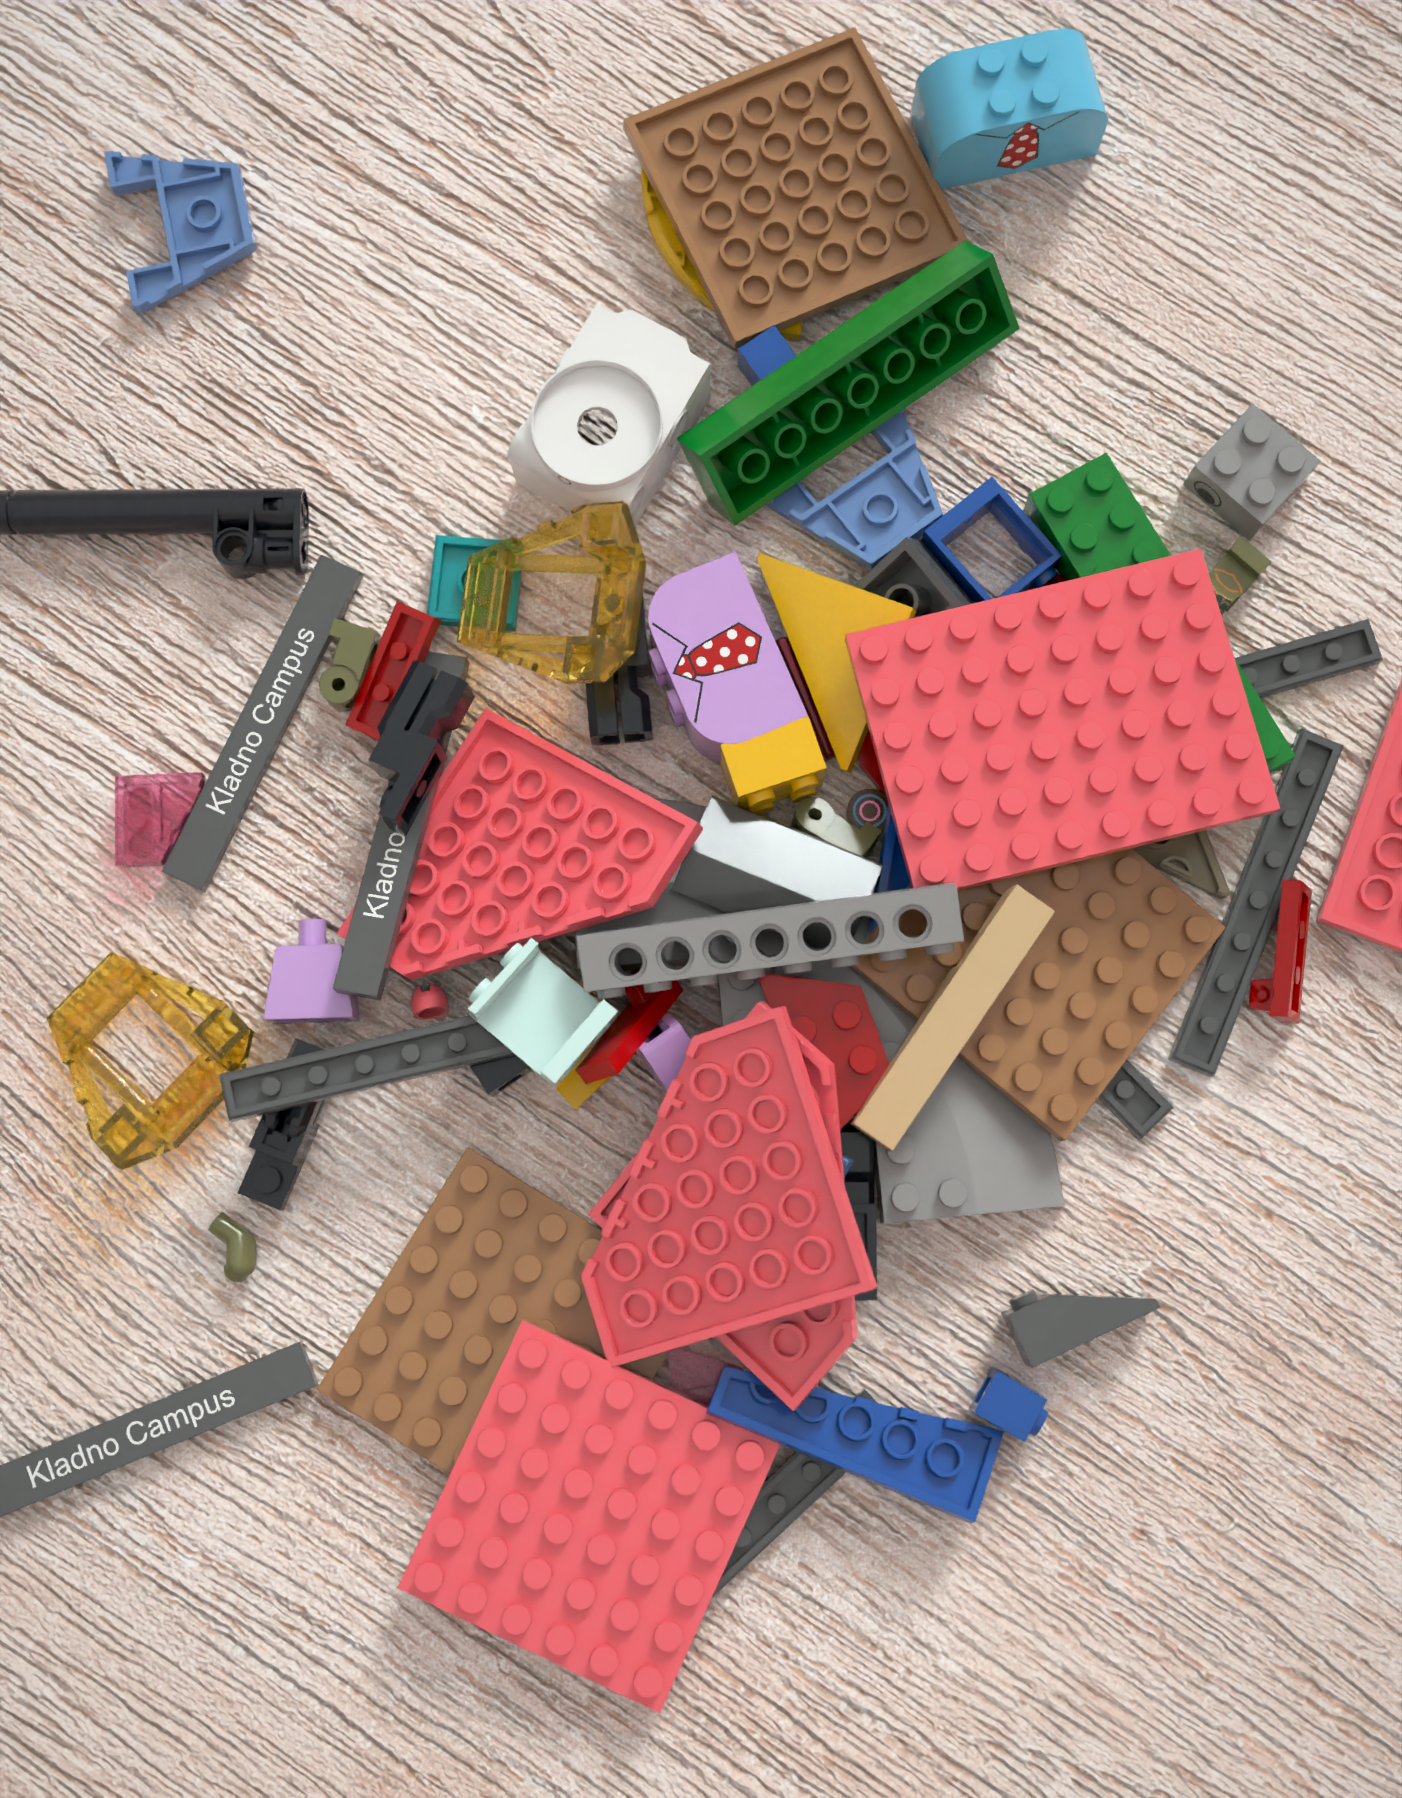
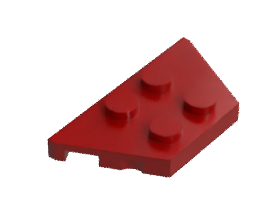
[758,973,889,1129]

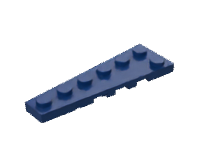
[706,1366,1004,1524]

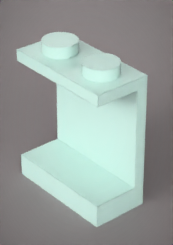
[468,938,618,1089]

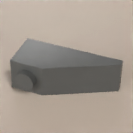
[1001,1290,1161,1368]

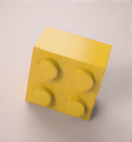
[720,716,826,815]

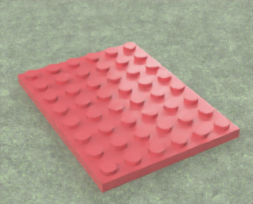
[845,549,1281,891]

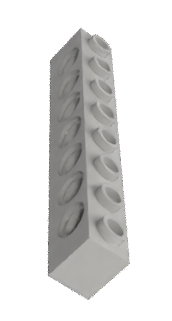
[576,882,964,999]

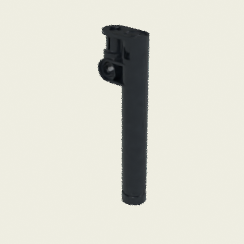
[0,488,309,579]

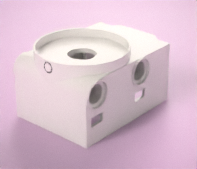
[507,303,710,542]

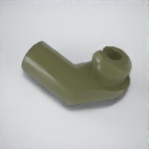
[208,1212,256,1282]

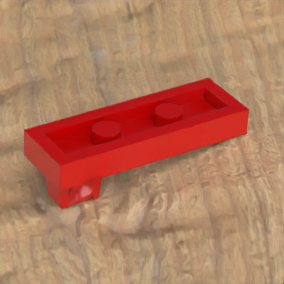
[345,601,442,740]
[1249,880,1312,1024]
[575,967,684,1084]

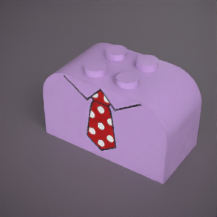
[647,551,808,763]

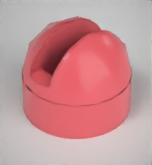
[411,983,450,1020]

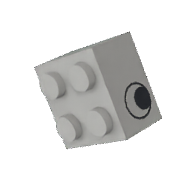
[1183,403,1321,541]

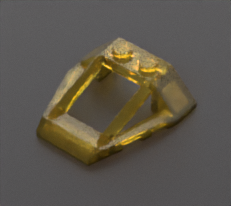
[457,501,646,684]
[47,952,254,1170]

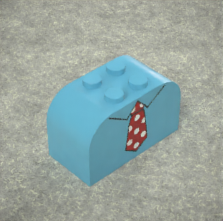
[910,29,1108,190]

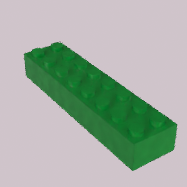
[677,240,1020,526]
[1023,452,1296,776]

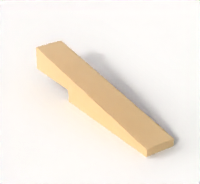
[851,884,1055,1151]

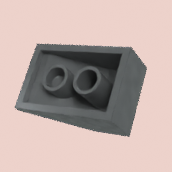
[854,537,974,618]

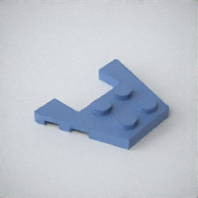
[104,151,257,314]
[765,409,943,570]

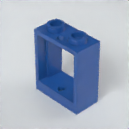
[922,477,1062,603]

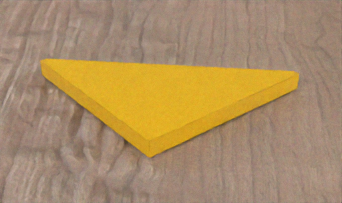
[757,553,916,773]

